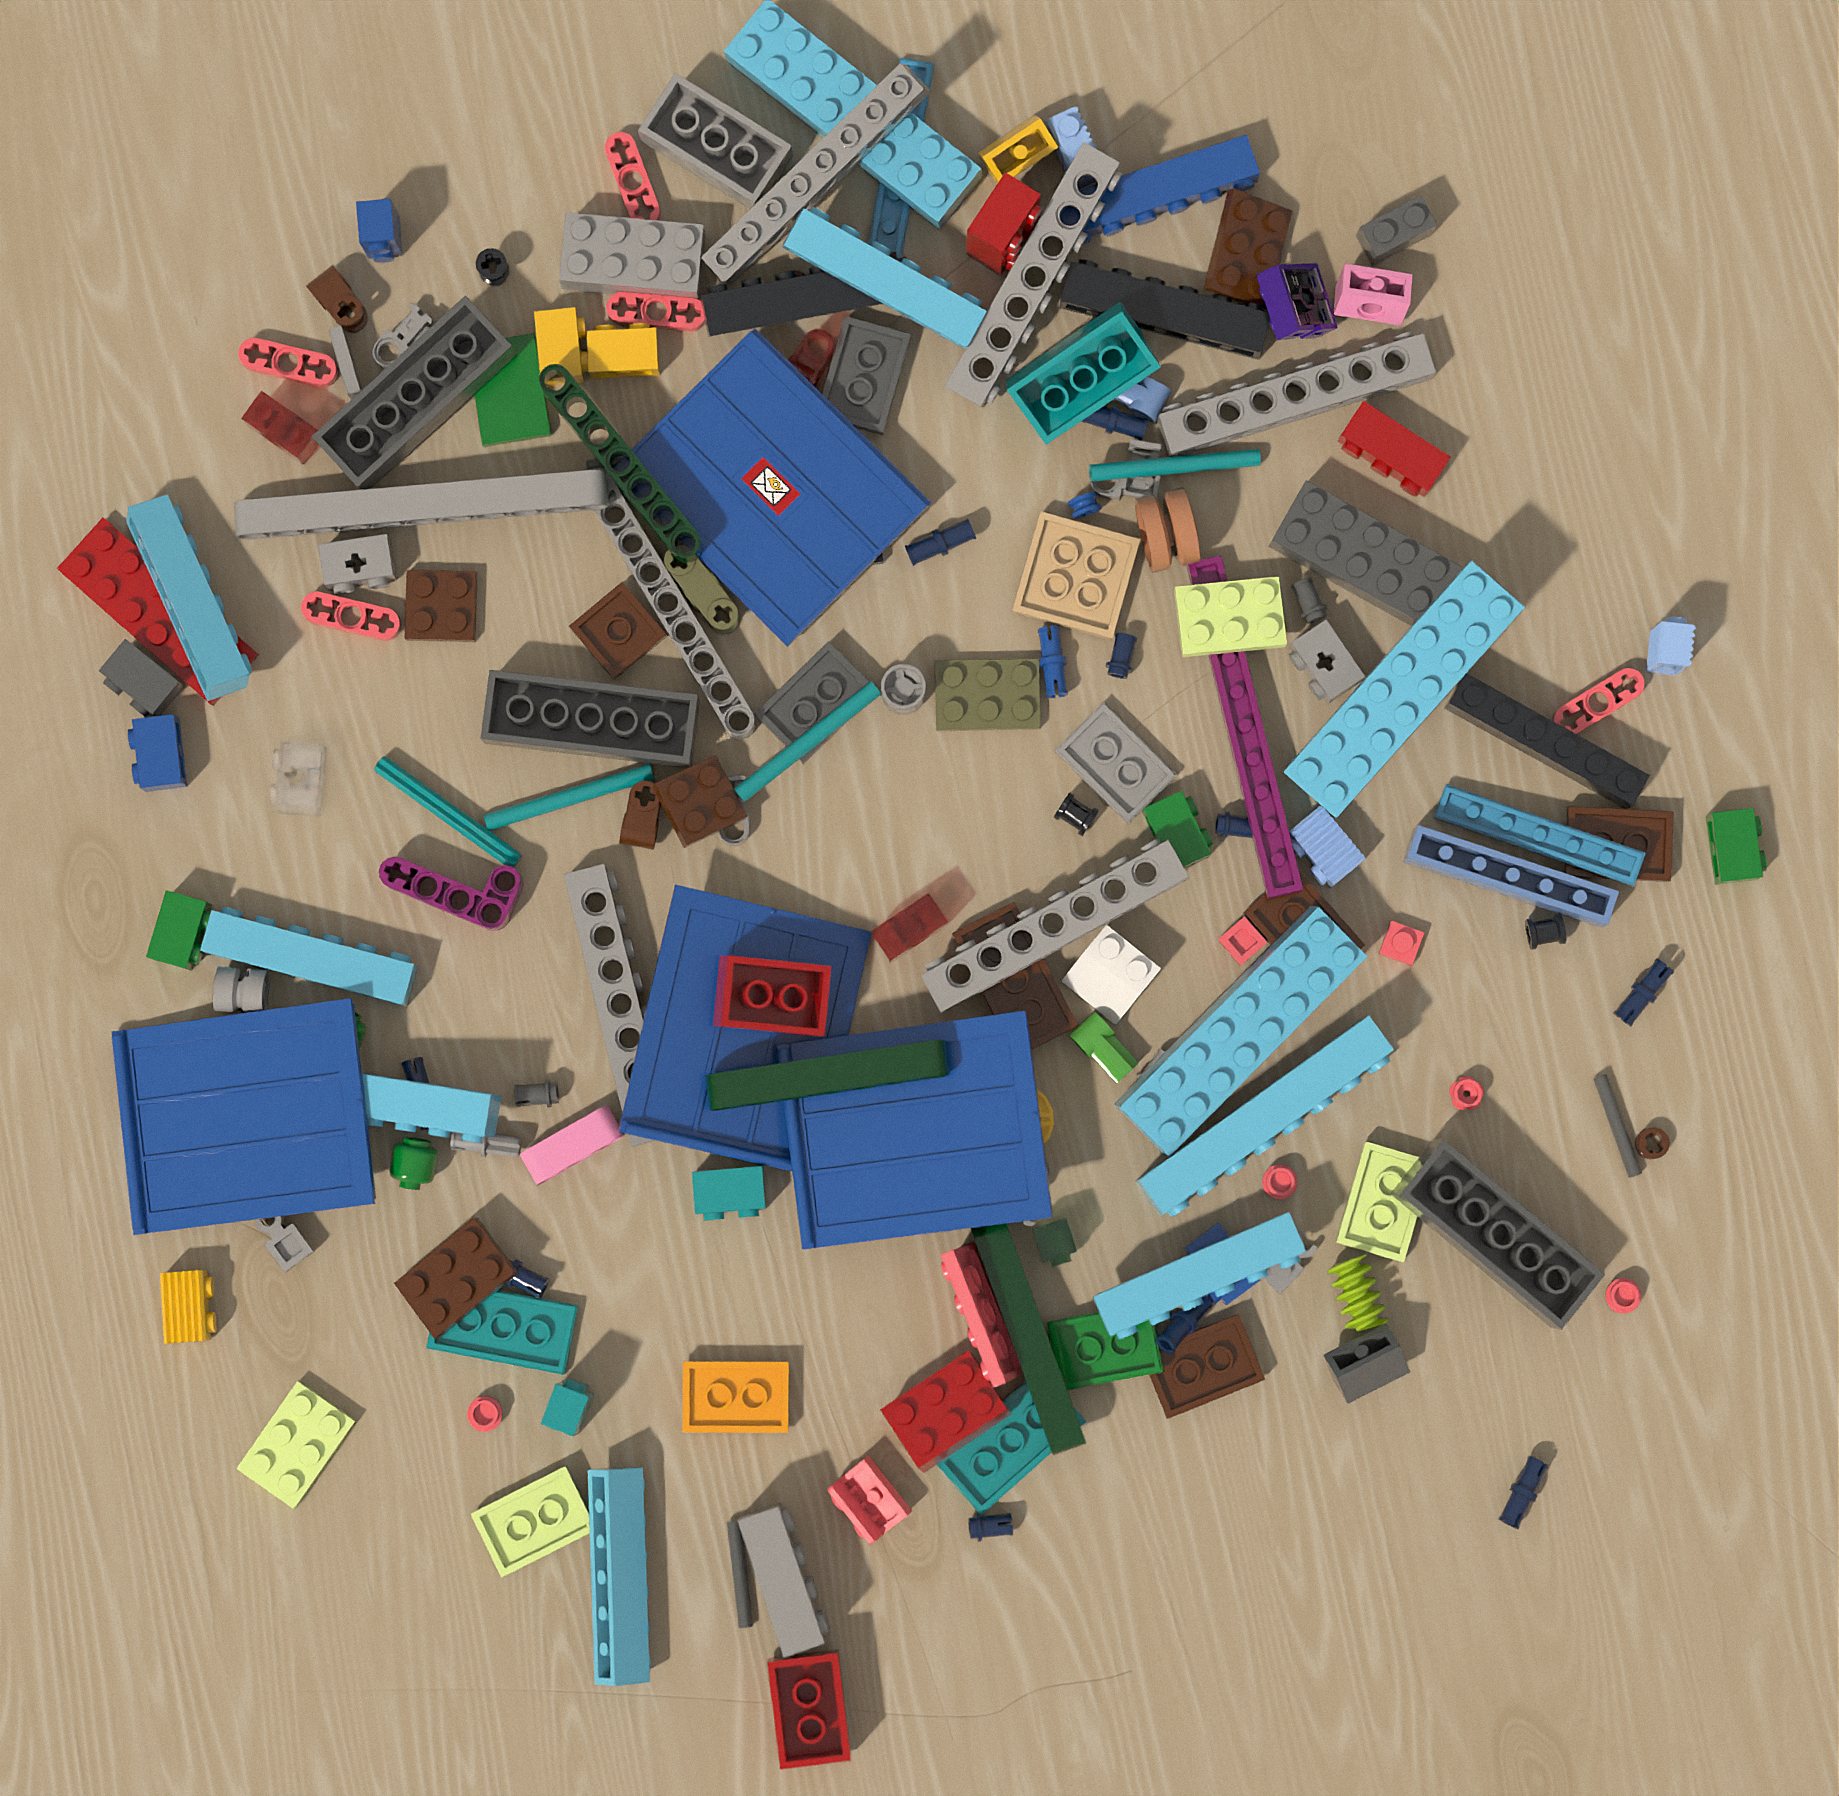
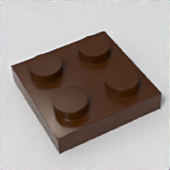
[404,570,477,642]
[569,582,667,680]
[652,755,748,848]

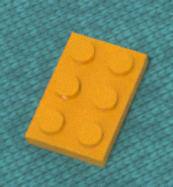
[682,1361,789,1433]

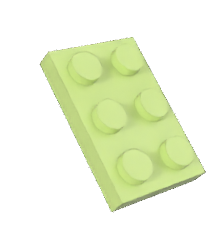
[1174,576,1287,657]
[1335,1141,1419,1263]
[236,1381,356,1509]
[470,1465,590,1578]

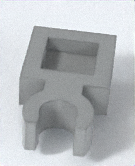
[255,1216,315,1272]
[1263,1231,1317,1294]

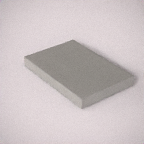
[1055,702,1177,824]

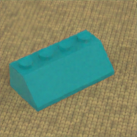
[1006,302,1161,445]

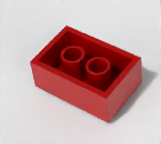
[966,172,1042,276]
[713,955,831,1036]
[880,1350,1012,1473]
[767,1649,852,1770]

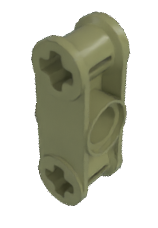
[664,545,740,635]

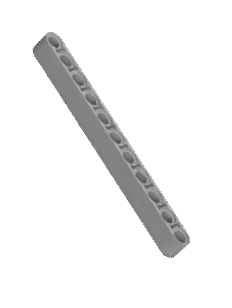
[234,470,608,539]

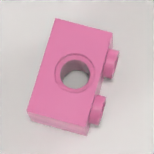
[1334,263,1412,325]

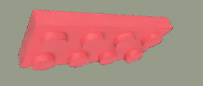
[941,1241,1023,1388]

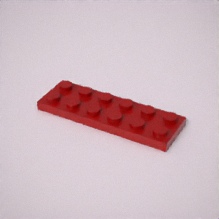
[56,517,259,706]

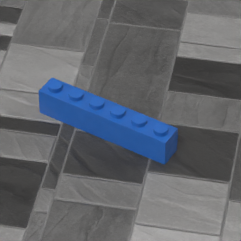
[1050,134,1260,246]

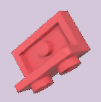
[827,1455,912,1544]

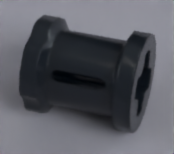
[476,248,510,286]
[1053,792,1099,836]
[1525,913,1567,950]

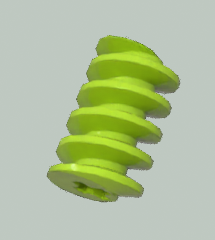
[1327,1254,1390,1332]

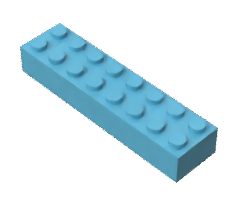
[724,0,983,230]
[1284,559,1525,818]
[1114,906,1367,1157]
[1136,1016,1394,1217]

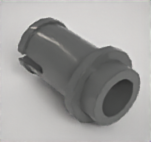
[1291,577,1327,624]
[514,1079,559,1108]

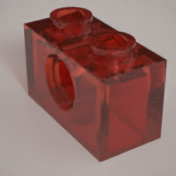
[241,390,319,466]
[871,893,948,964]

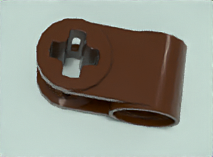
[306,265,368,333]
[619,781,661,850]

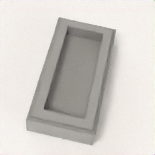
[329,326,363,400]

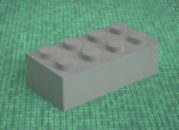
[638,73,793,209]
[559,212,706,300]
[738,1503,830,1657]

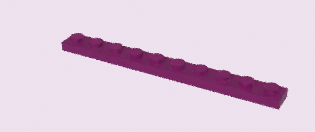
[1186,555,1303,899]

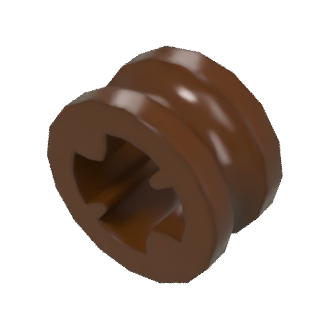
[1635,1127,1670,1160]

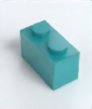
[692,1166,767,1221]
[540,1378,594,1437]

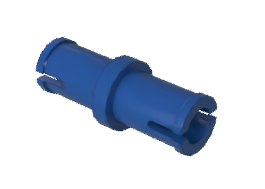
[1037,625,1068,698]

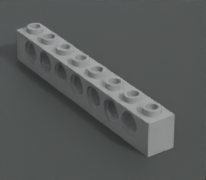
[701,63,931,284]
[945,142,1123,408]
[1157,332,1436,457]
[921,838,1189,1013]
[563,864,655,1147]

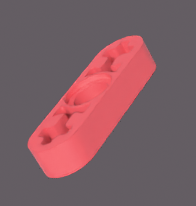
[605,132,661,221]
[606,292,705,332]
[238,338,339,388]
[301,592,402,641]
[1552,668,1645,734]

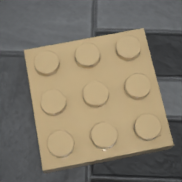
[1012,511,1141,640]

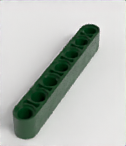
[539,364,702,563]
[705,1039,950,1111]
[971,1223,1086,1456]

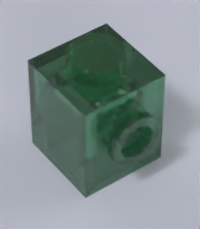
[1032,1218,1077,1267]

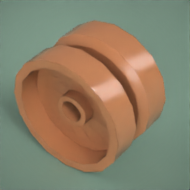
[1134,487,1200,573]

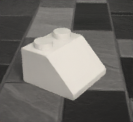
[1061,924,1161,1025]

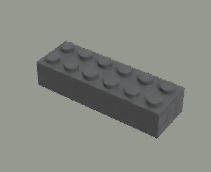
[311,295,518,490]
[1269,480,1463,626]
[480,670,700,768]
[1391,1139,1605,1330]

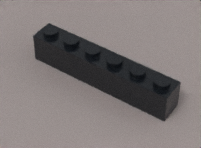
[700,252,906,337]
[1059,259,1270,360]
[1444,673,1650,809]

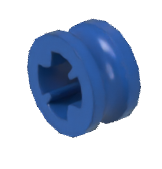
[1067,491,1102,519]

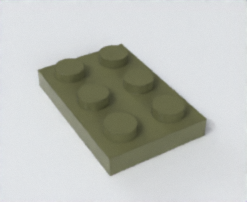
[935,659,1040,731]

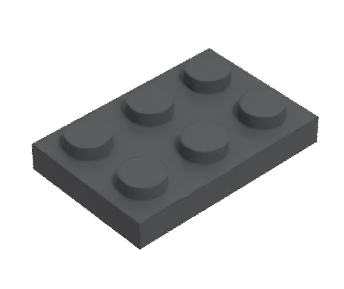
[822,316,911,435]
[754,641,869,764]

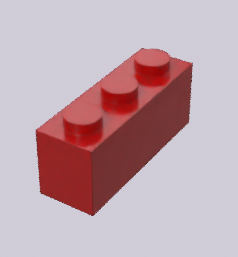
[1338,401,1451,497]

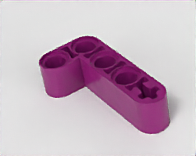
[379,857,524,931]

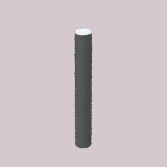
[1594,1074,1642,1178]
[727,1520,753,1628]

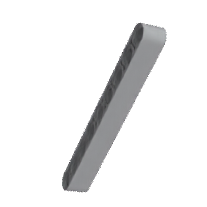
[590,468,756,740]

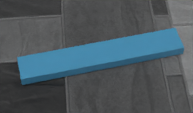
[868,57,934,258]
[1434,784,1646,887]

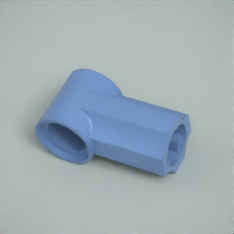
[1115,377,1171,423]

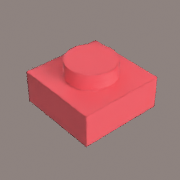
[1218,916,1267,966]
[1378,920,1424,966]

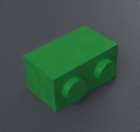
[1142,791,1214,868]
[1706,808,1767,885]
[146,890,212,971]

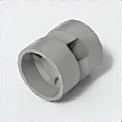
[881,664,926,715]
[213,966,270,1013]

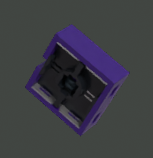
[1257,263,1338,340]

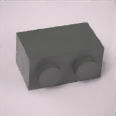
[1356,195,1437,266]
[99,639,185,717]
[1323,1323,1410,1404]

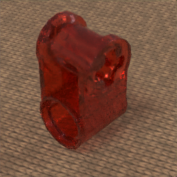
[788,329,835,388]

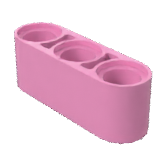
[520,1105,625,1185]

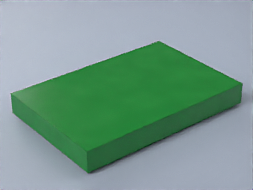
[474,333,551,447]
[1047,1312,1165,1390]

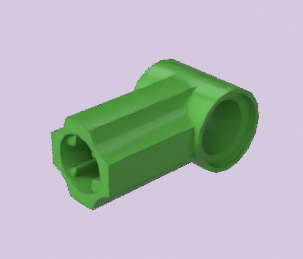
[1069,1012,1139,1084]

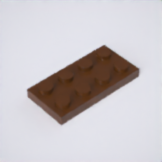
[952,902,1078,1050]

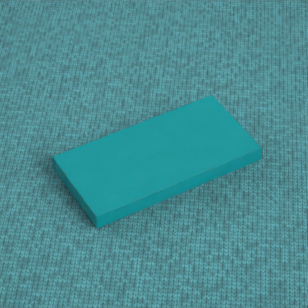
[426,1290,579,1375]
[937,1380,1086,1515]

